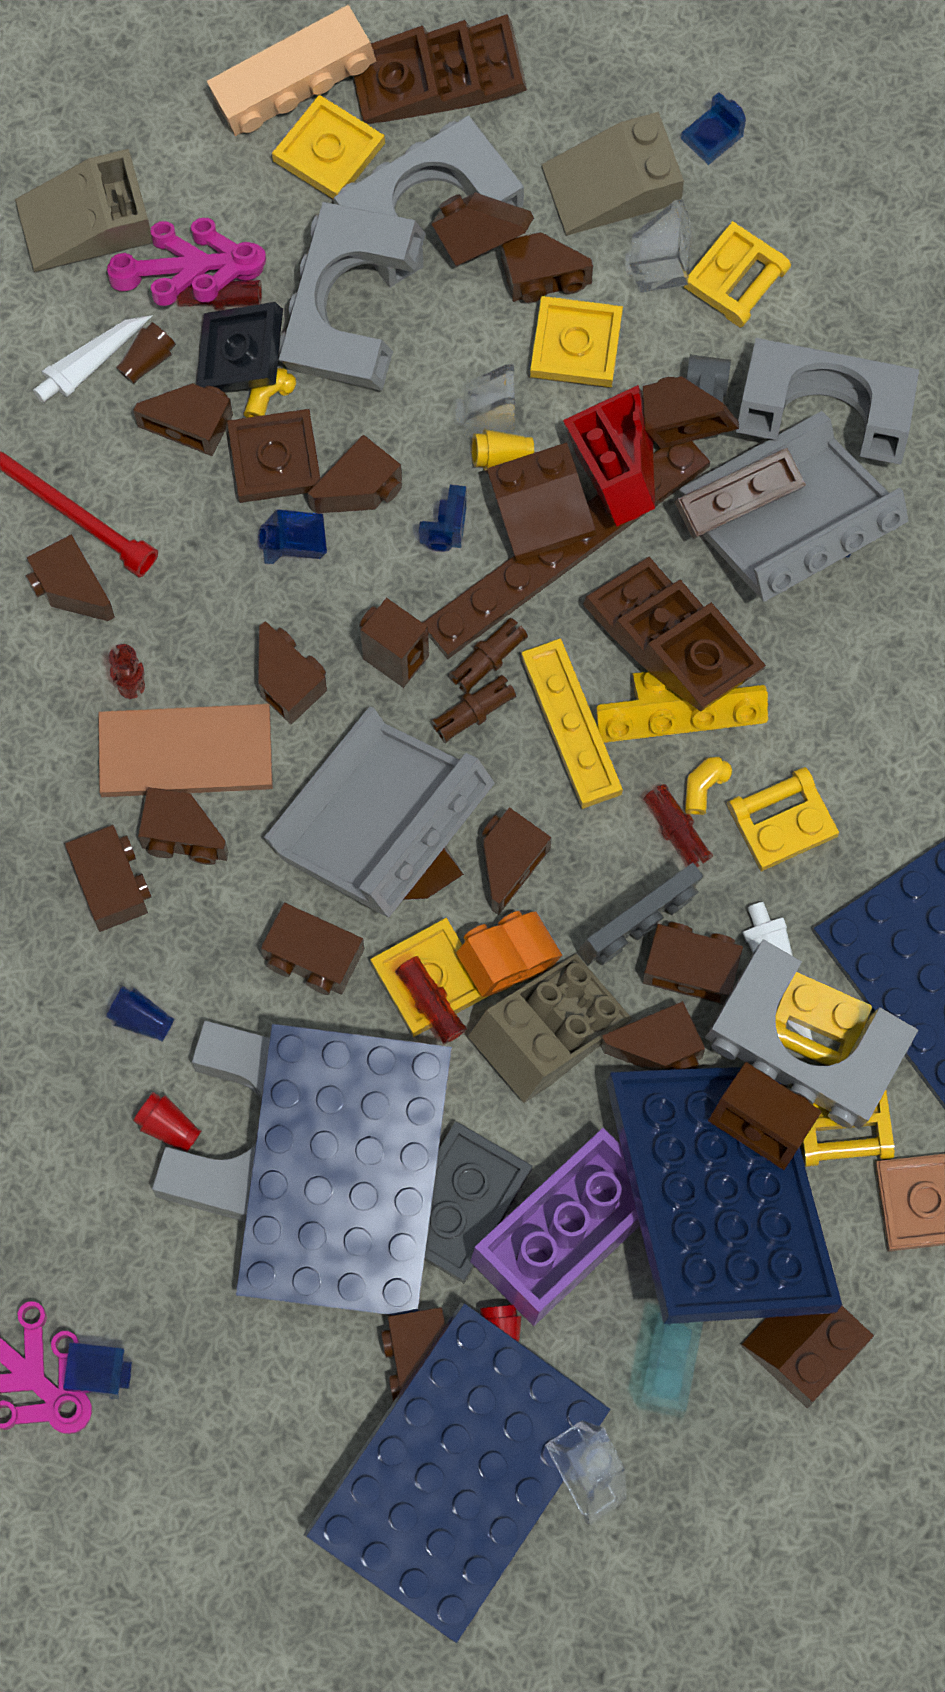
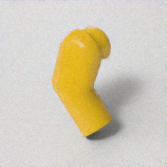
[244,368,296,418]
[685,757,732,815]

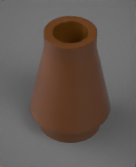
[116,322,176,384]

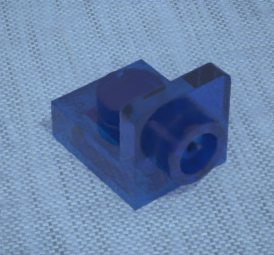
[681,92,746,165]
[418,485,468,552]
[258,509,327,564]
[63,1343,132,1400]

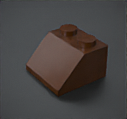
[487,442,597,561]
[741,1306,874,1409]

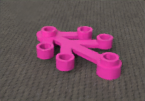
[107,218,266,306]
[0,1301,92,1434]

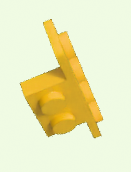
[596,671,768,743]

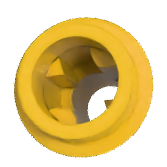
[471,429,534,471]

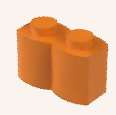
[456,911,563,997]

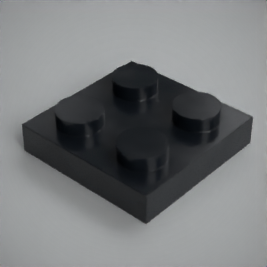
[196,302,283,392]

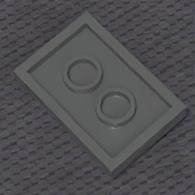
[577,862,704,966]
[424,1121,533,1284]

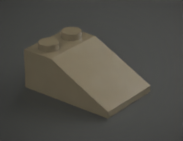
[541,112,684,236]

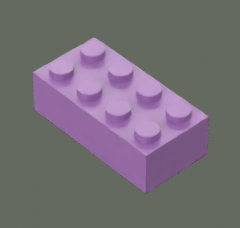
[470,1128,640,1326]

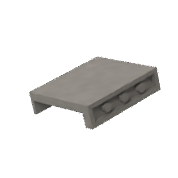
[680,411,909,602]
[264,706,495,918]

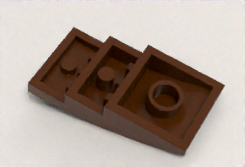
[354,14,528,124]
[583,556,766,711]

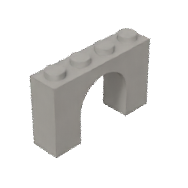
[334,115,524,288]
[279,202,426,391]
[736,338,919,465]
[705,939,918,1129]
[152,1021,270,1222]

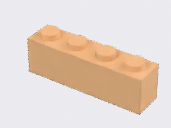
[207,4,376,136]

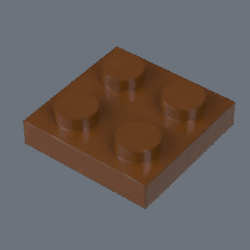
[227,409,320,503]

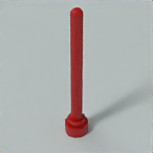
[0,452,158,578]

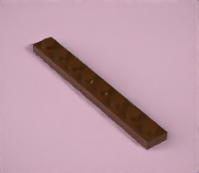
[423,441,710,659]

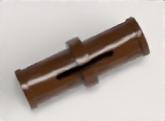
[448,618,528,694]
[431,674,516,743]

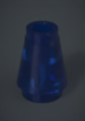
[106,986,175,1042]

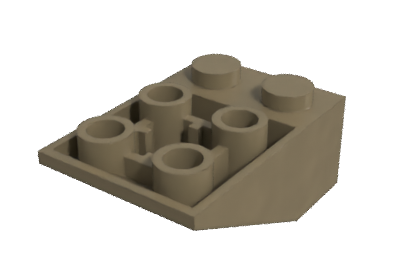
[15,148,153,272]
[468,954,632,1103]

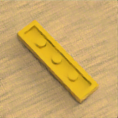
[521,638,623,809]

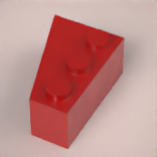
[563,385,655,527]

